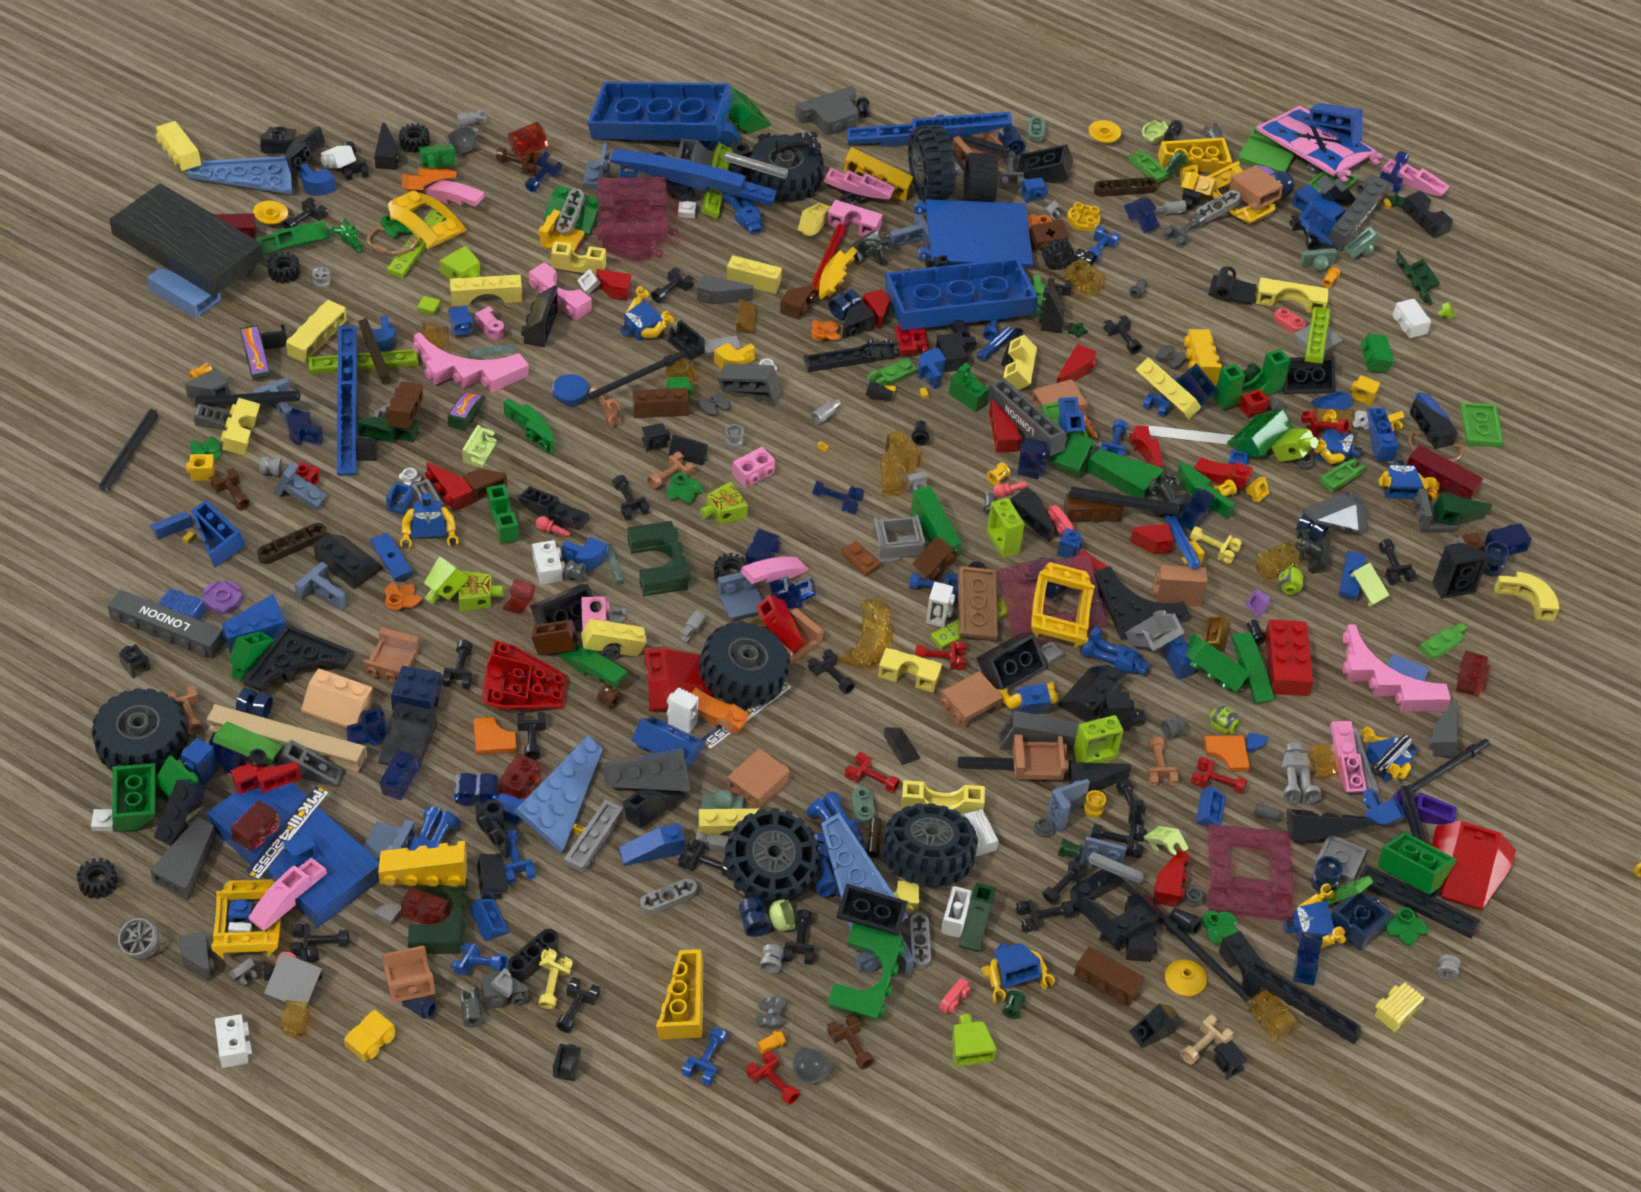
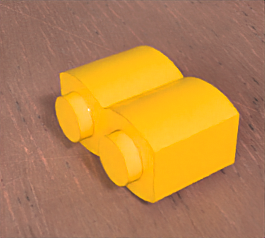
[344,1010,395,1062]

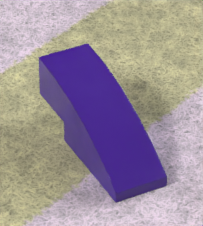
[1391,789,1457,825]

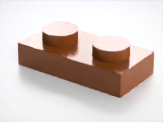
[841,541,881,577]

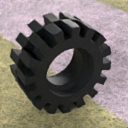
[399,123,430,153]
[1042,238,1075,270]
[267,252,300,284]
[714,553,748,584]
[76,858,118,899]

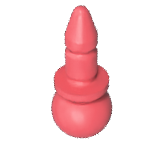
[993,482,1028,498]
[535,516,570,536]

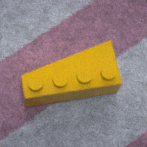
[1158,138,1232,173]
[844,147,913,202]
[1184,329,1222,392]
[378,841,467,887]
[656,949,704,1040]

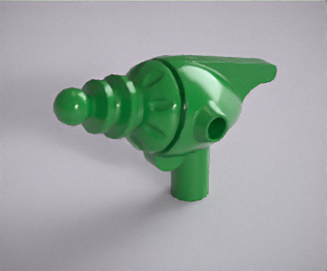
[331,218,362,253]

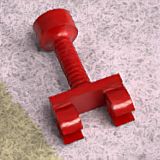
[1300,410,1350,438]
[915,641,966,671]
[844,752,900,793]
[1190,757,1247,794]
[745,1050,800,1105]

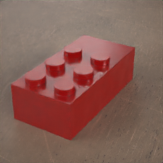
[1265,619,1313,696]

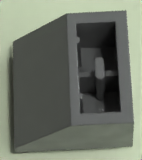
[677,138,714,166]

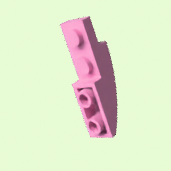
[1330,721,1367,793]
[249,858,327,931]

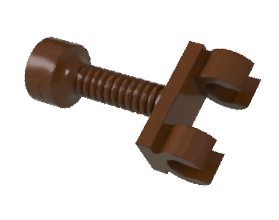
[496,147,543,176]
[209,467,250,511]
[826,1013,875,1070]

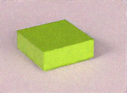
[417,296,440,316]

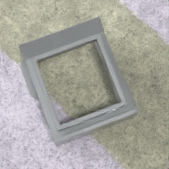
[872,515,925,563]
[1125,610,1184,651]

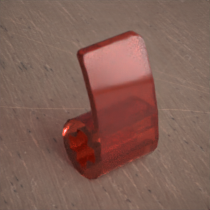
[503,579,535,614]

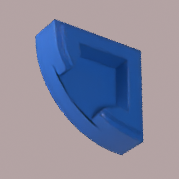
[1246,732,1268,752]

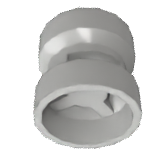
[725,424,744,450]
[260,456,283,476]
[759,944,784,974]

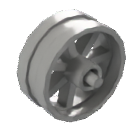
[118,918,161,960]

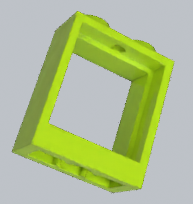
[986,498,1025,559]
[1073,715,1124,763]

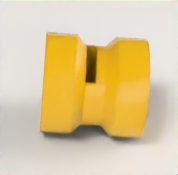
[1083,790,1106,818]

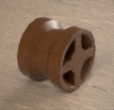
[597,684,622,709]

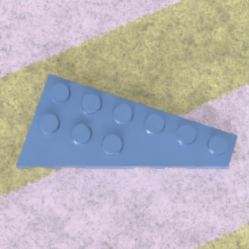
[187,156,292,195]
[515,736,603,853]
[821,813,909,952]

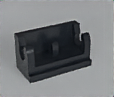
[668,320,705,361]
[260,324,287,349]
[476,854,507,900]

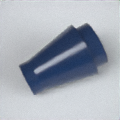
[402,997,437,1019]

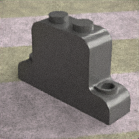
[795,86,858,135]

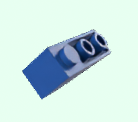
[1367,408,1399,462]

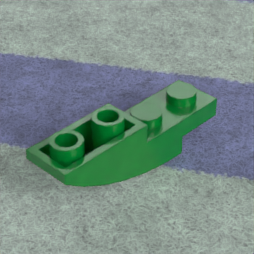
[257,221,330,256]
[503,398,554,455]
[1177,461,1235,520]

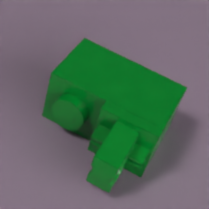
[419,144,456,169]
[949,363,990,412]
[1045,432,1094,478]
[229,631,275,681]

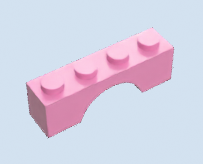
[529,262,592,321]

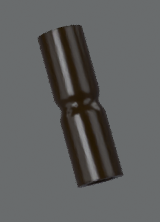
[867,817,882,858]

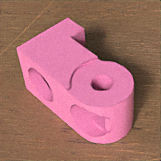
[475,306,504,341]

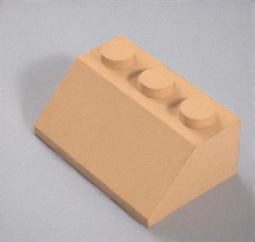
[301,668,374,731]

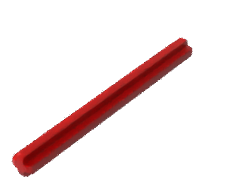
[810,223,846,294]

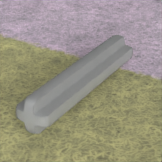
[1088,852,1144,884]

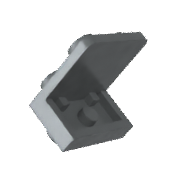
[1413,489,1457,531]

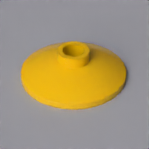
[1089,120,1121,143]
[253,201,288,224]
[1165,959,1207,997]

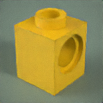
[1350,375,1380,406]
[186,454,215,481]

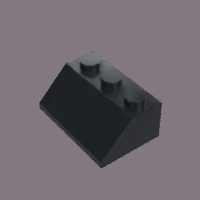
[521,285,558,348]
[1282,356,1336,393]
[313,533,383,589]
[1432,543,1489,599]
[530,584,599,631]
[976,633,1048,690]
[1058,665,1126,722]
[836,883,908,936]

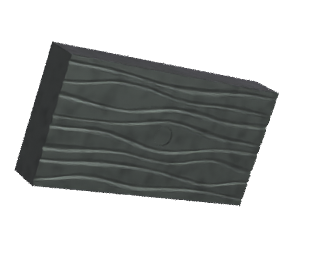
[109,183,264,297]

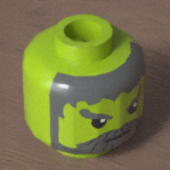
[1278,566,1303,595]
[1209,706,1240,735]

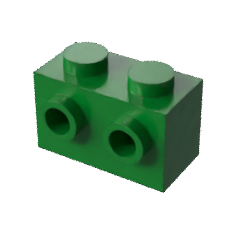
[1360,333,1394,374]

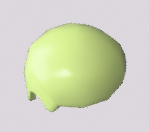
[1142,120,1168,144]
[769,899,796,932]

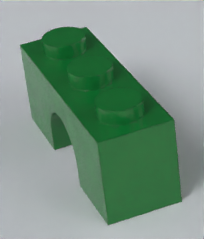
[487,484,519,544]

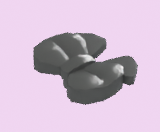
[1156,345,1186,369]
[699,393,730,416]
[756,996,787,1028]

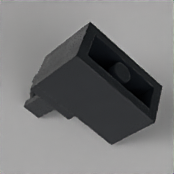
[936,332,977,373]
[1100,692,1146,731]

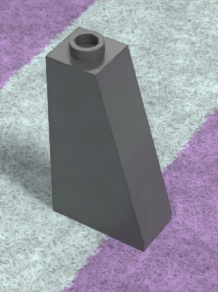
[998,711,1080,750]
[150,817,216,900]

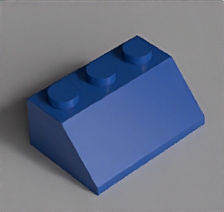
[631,717,706,766]

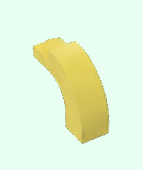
[1494,572,1559,621]

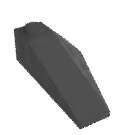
[1303,492,1368,533]

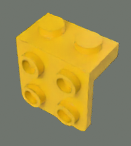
[538,209,585,251]

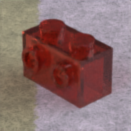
[507,122,548,158]
[1455,650,1490,697]
[498,753,541,799]
[230,800,280,852]
[401,887,450,931]

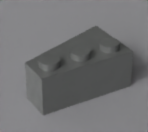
[718,364,783,406]

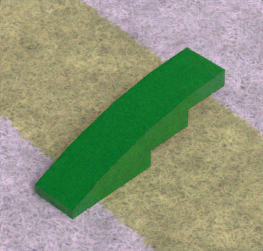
[1231,632,1275,705]
[556,644,627,688]

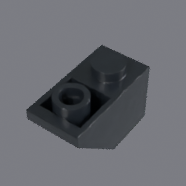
[842,302,875,339]
[1130,1003,1183,1048]

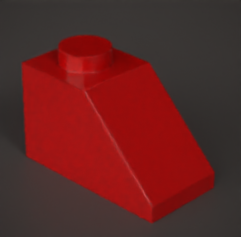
[596,269,631,301]
[863,288,891,329]
[1130,524,1174,554]

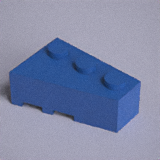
[1310,103,1363,146]
[191,500,245,568]
[222,593,286,653]

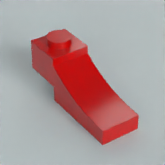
[1129,426,1163,468]
[1194,457,1253,490]
[231,761,301,795]

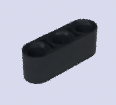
[508,929,559,982]

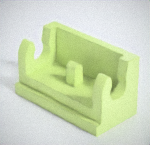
[462,425,497,468]
[1350,563,1389,607]
[1144,826,1188,855]

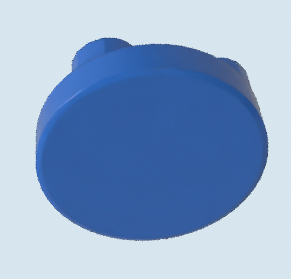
[553,374,589,407]

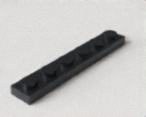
[1358,864,1480,939]
[1245,958,1361,1044]

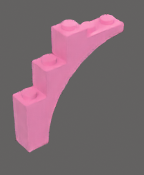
[412,333,529,393]
[1342,624,1451,712]

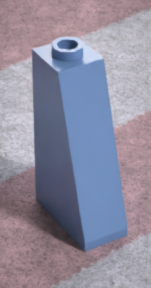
[147,268,221,318]

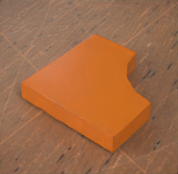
[474,717,516,755]
[1204,735,1250,772]

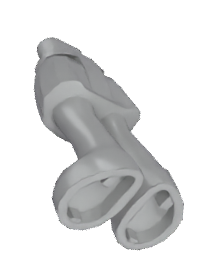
[1282,742,1322,805]

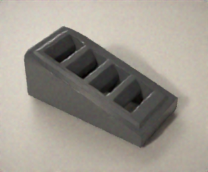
[194,404,232,430]

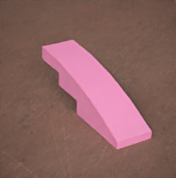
[1381,159,1450,197]
[824,167,895,199]
[420,180,485,207]
[741,557,808,584]

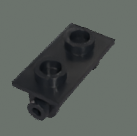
[860,340,900,358]

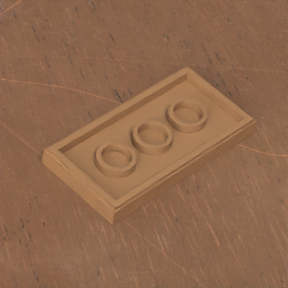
[958,566,998,641]

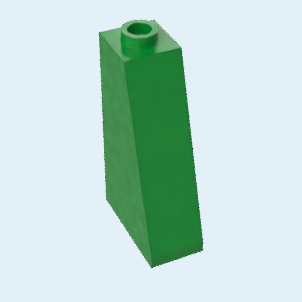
[1087,449,1164,498]
[910,485,962,556]

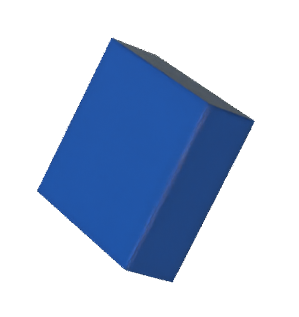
[1228,450,1249,465]

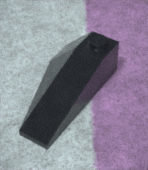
[1286,809,1375,844]

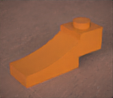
[401,168,457,192]
[691,687,749,735]

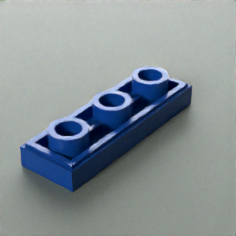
[370,532,413,582]
[1339,550,1366,600]

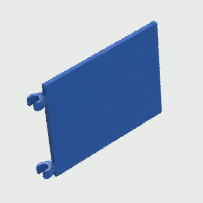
[914,200,1033,267]

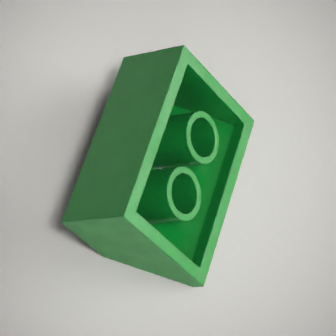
[727,86,771,133]
[543,185,605,236]
[1227,410,1293,458]
[1186,633,1250,692]
[112,763,156,832]
[1378,832,1456,895]

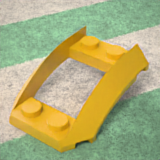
[1206,161,1275,225]
[388,191,467,249]
[1031,562,1095,648]
[211,879,281,960]

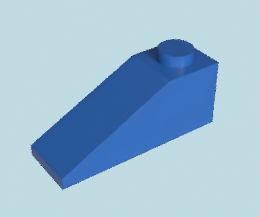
[619,823,685,866]

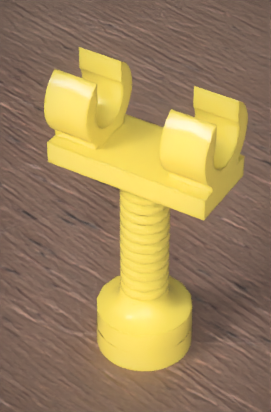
[1189,526,1242,564]
[538,948,572,1009]

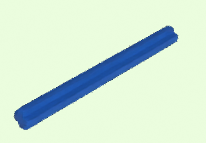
[1164,513,1200,569]

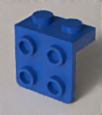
[1298,202,1338,245]

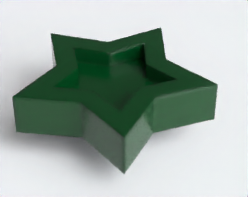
[1387,193,1405,208]
[1067,322,1088,338]

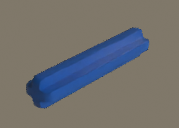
[977,327,1013,361]

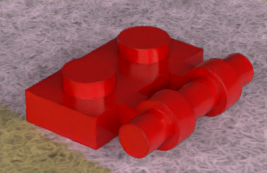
[894,325,930,356]

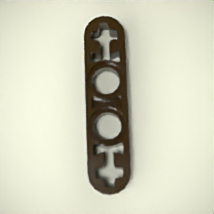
[1094,177,1157,197]
[358,318,391,384]
[257,523,327,564]

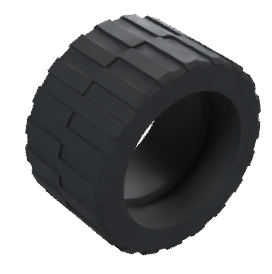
[964,153,998,202]

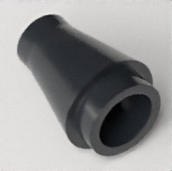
[865,381,893,401]
[911,420,929,446]
[1169,908,1202,935]

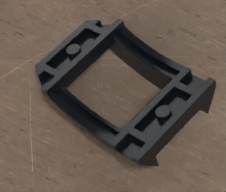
[1070,869,1164,946]

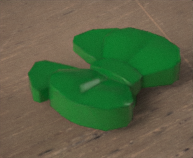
[190,436,222,460]

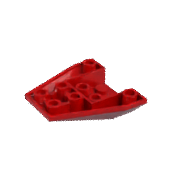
[481,640,568,710]
[643,646,714,711]
[1432,821,1516,911]

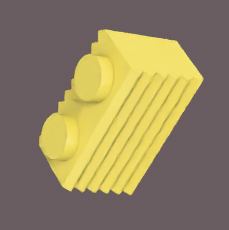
[1375,982,1424,1032]

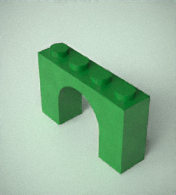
[1213,349,1290,410]
[827,923,906,1023]

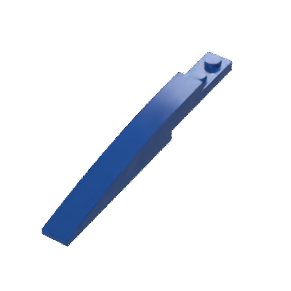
[847,112,1012,147]
[609,149,777,206]
[337,326,358,475]

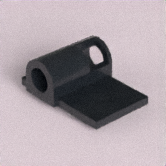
[260,127,296,153]
[729,141,750,176]
[1208,266,1257,305]
[475,799,510,858]

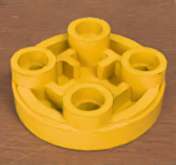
[1067,202,1101,231]

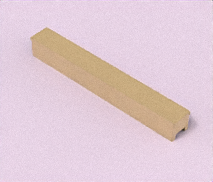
[207,704,367,773]

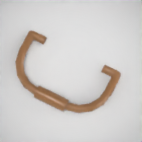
[366,226,419,255]
[1408,429,1465,462]

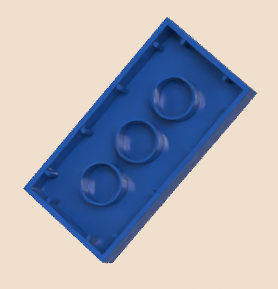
[588,82,733,141]
[884,258,1038,330]
[207,766,379,928]

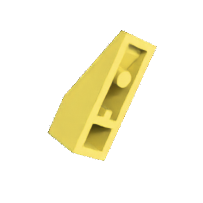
[798,202,831,236]

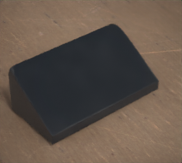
[669,434,708,465]
[883,727,920,765]

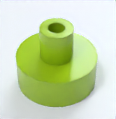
[1438,301,1456,320]

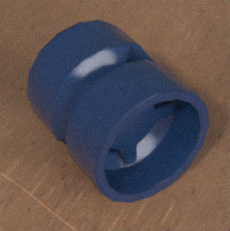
[998,126,1026,156]
[828,288,861,320]
[1296,513,1329,541]
[1483,541,1510,577]
[236,688,273,719]
[1311,856,1343,893]
[739,897,772,937]

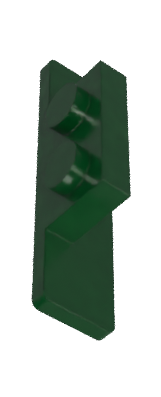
[1395,250,1440,306]

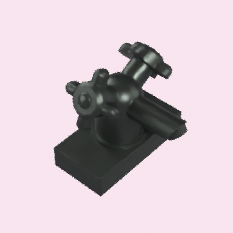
[850,230,892,266]
[1148,472,1193,516]
[1288,528,1331,574]

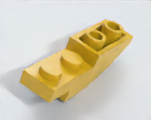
[819,247,857,300]

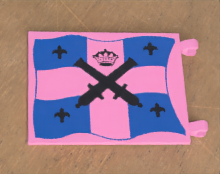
[1255,106,1383,182]

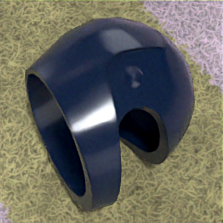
[1270,171,1294,198]

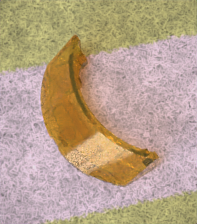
[837,596,893,668]

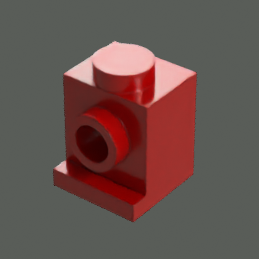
[1239,389,1269,419]
[295,462,320,486]

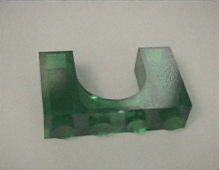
[627,521,691,597]
[408,879,468,954]

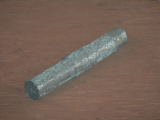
[469,344,516,358]
[607,544,624,585]

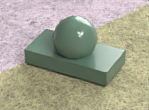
[1344,226,1380,259]
[1300,248,1337,272]
[701,789,744,809]

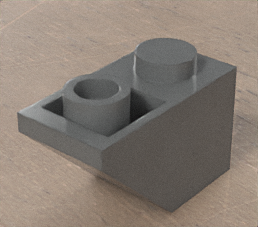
[185,369,230,399]
[179,932,215,981]
[481,972,529,1008]

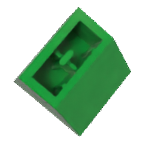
[156,755,202,813]

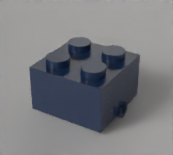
[391,666,442,711]
[1331,891,1391,951]

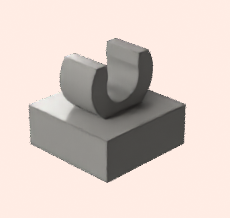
[1037,200,1060,221]
[906,471,927,493]
[228,958,257,986]

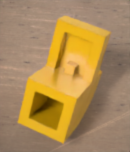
[1180,171,1216,196]
[714,343,755,370]

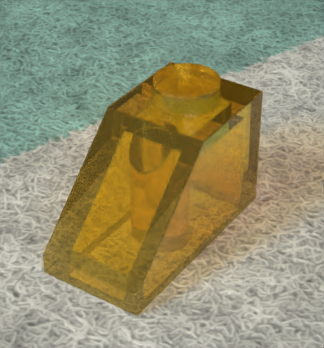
[422,321,449,350]

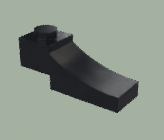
[1316,175,1356,204]

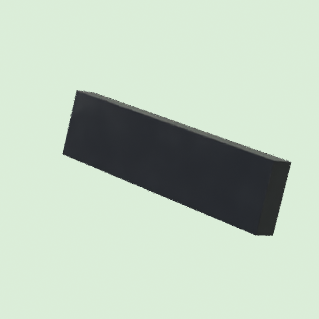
[803,347,876,372]

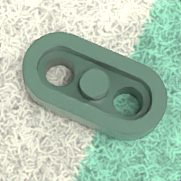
[1028,116,1045,142]
[852,787,875,825]

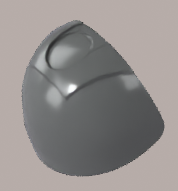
[446,126,476,153]
[793,1047,832,1084]

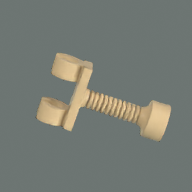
[1180,1014,1234,1065]

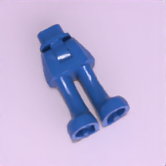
[722,192,762,234]
[1080,626,1150,675]
[806,792,867,852]
[409,807,461,851]
[814,833,841,898]

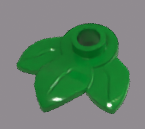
[381,215,412,238]
[666,472,703,505]
[1386,907,1428,946]
[1202,910,1238,946]

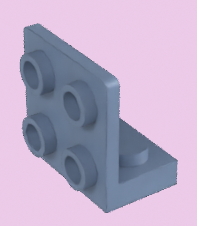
[583,143,610,190]
[717,572,763,620]
[1047,779,1090,833]
[363,819,415,862]
[1080,837,1126,869]

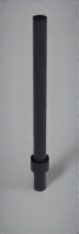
[588,350,686,400]
[1410,738,1490,793]
[1158,914,1252,1002]

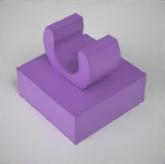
[1246,589,1272,617]

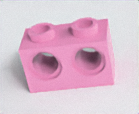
[732,447,775,488]
[581,597,610,631]

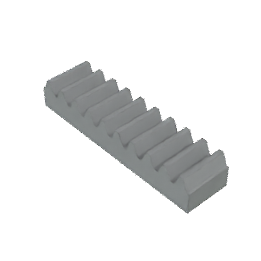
[564,799,623,873]

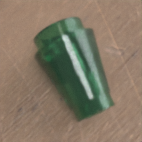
[1165,150,1189,175]

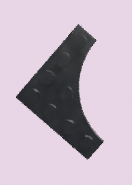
[1092,566,1191,641]
[243,624,355,692]

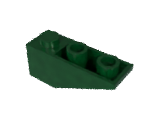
[1433,493,1492,525]
[959,882,996,952]

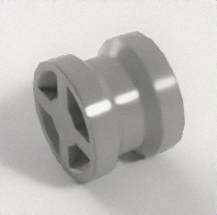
[312,267,331,289]
[1437,955,1461,981]

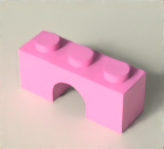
[827,200,883,236]

